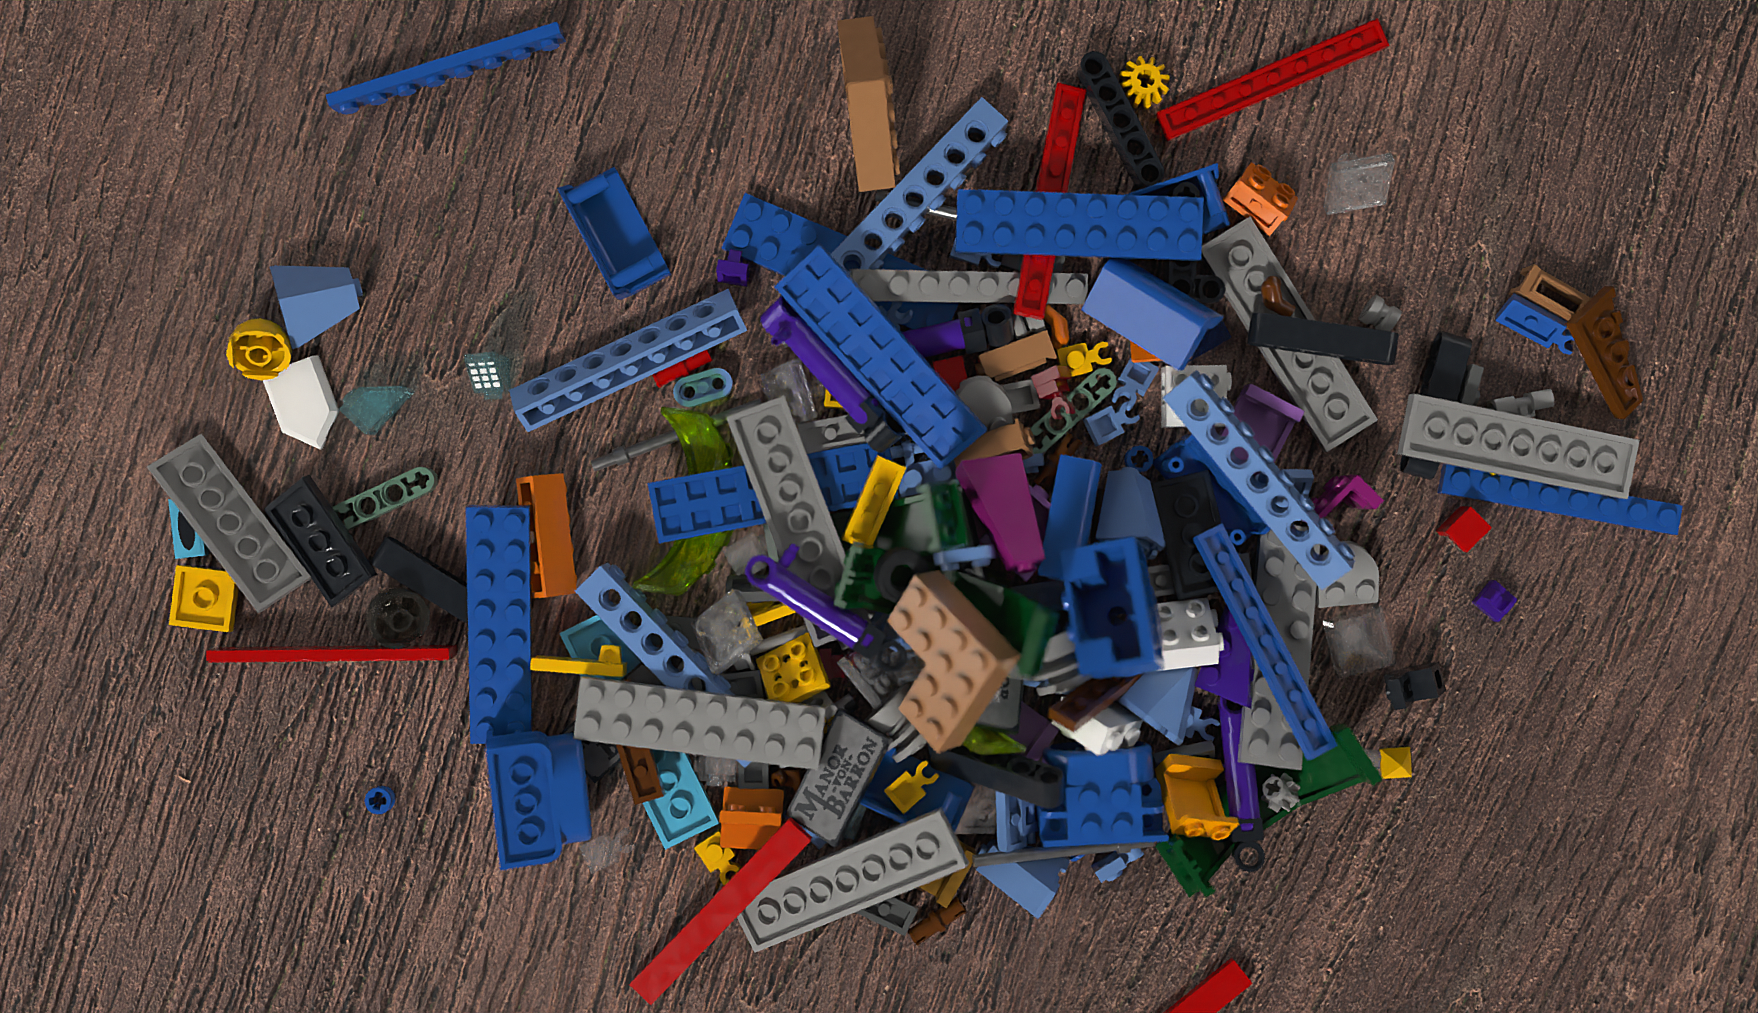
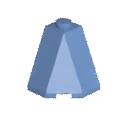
[270,265,363,349]
[1096,467,1165,560]
[1119,667,1199,746]
[975,839,1070,919]

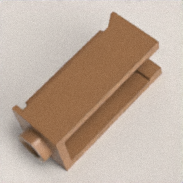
[1508,264,1591,328]
[974,330,1057,382]
[954,418,1035,469]

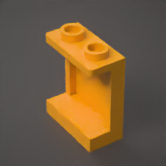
[1154,753,1239,840]

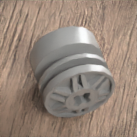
[1032,626,1093,695]
[864,681,928,762]

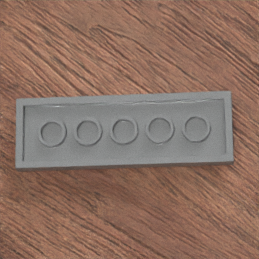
[147,434,311,614]

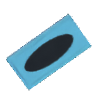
[168,499,209,559]

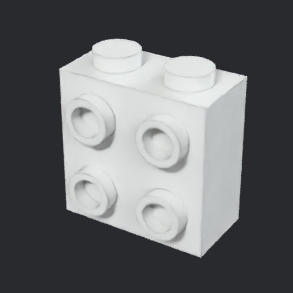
[1161,365,1232,428]
[1157,598,1224,671]
[1052,696,1143,755]

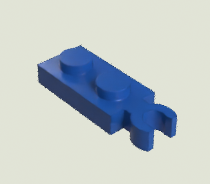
[1495,293,1574,355]

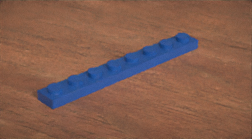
[326,22,566,115]
[1437,463,1683,535]
[1192,524,1338,760]

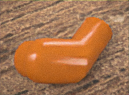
[1043,304,1070,349]

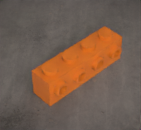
[516,473,577,599]

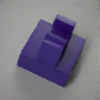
[716,249,749,287]
[1472,580,1518,622]

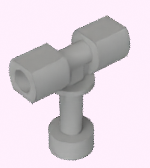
[1487,389,1554,417]

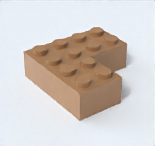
[837,16,900,192]
[887,570,1021,753]

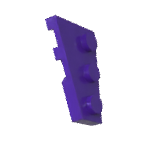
[1194,604,1254,709]

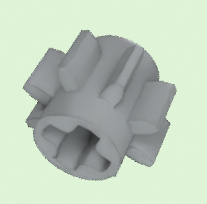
[1261,773,1301,812]

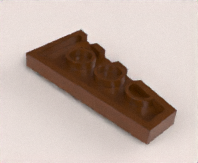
[1566,286,1643,419]

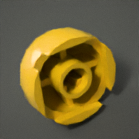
[226,318,292,380]

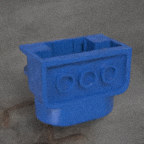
[1059,536,1165,678]
[485,729,592,870]
[1035,741,1168,847]

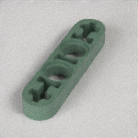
[1030,368,1117,454]
[332,467,438,531]

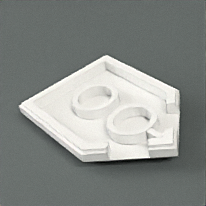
[263,355,340,450]

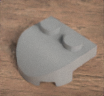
[955,376,1013,433]
[1315,541,1379,608]

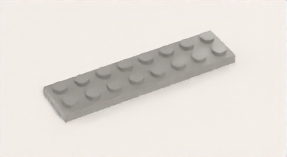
[1201,216,1378,452]
[1397,394,1640,499]
[726,395,872,647]
[1237,525,1320,770]
[573,676,826,770]
[737,807,969,953]

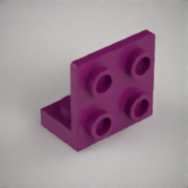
[1302,475,1384,522]

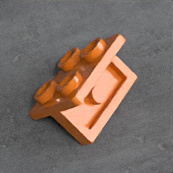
[1222,162,1298,236]
[719,786,784,850]

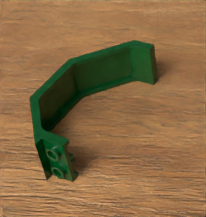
[763,481,968,562]
[834,541,1058,677]
[1155,723,1383,898]

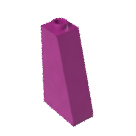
[955,453,1045,574]

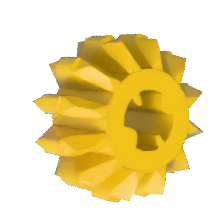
[1119,56,1170,109]

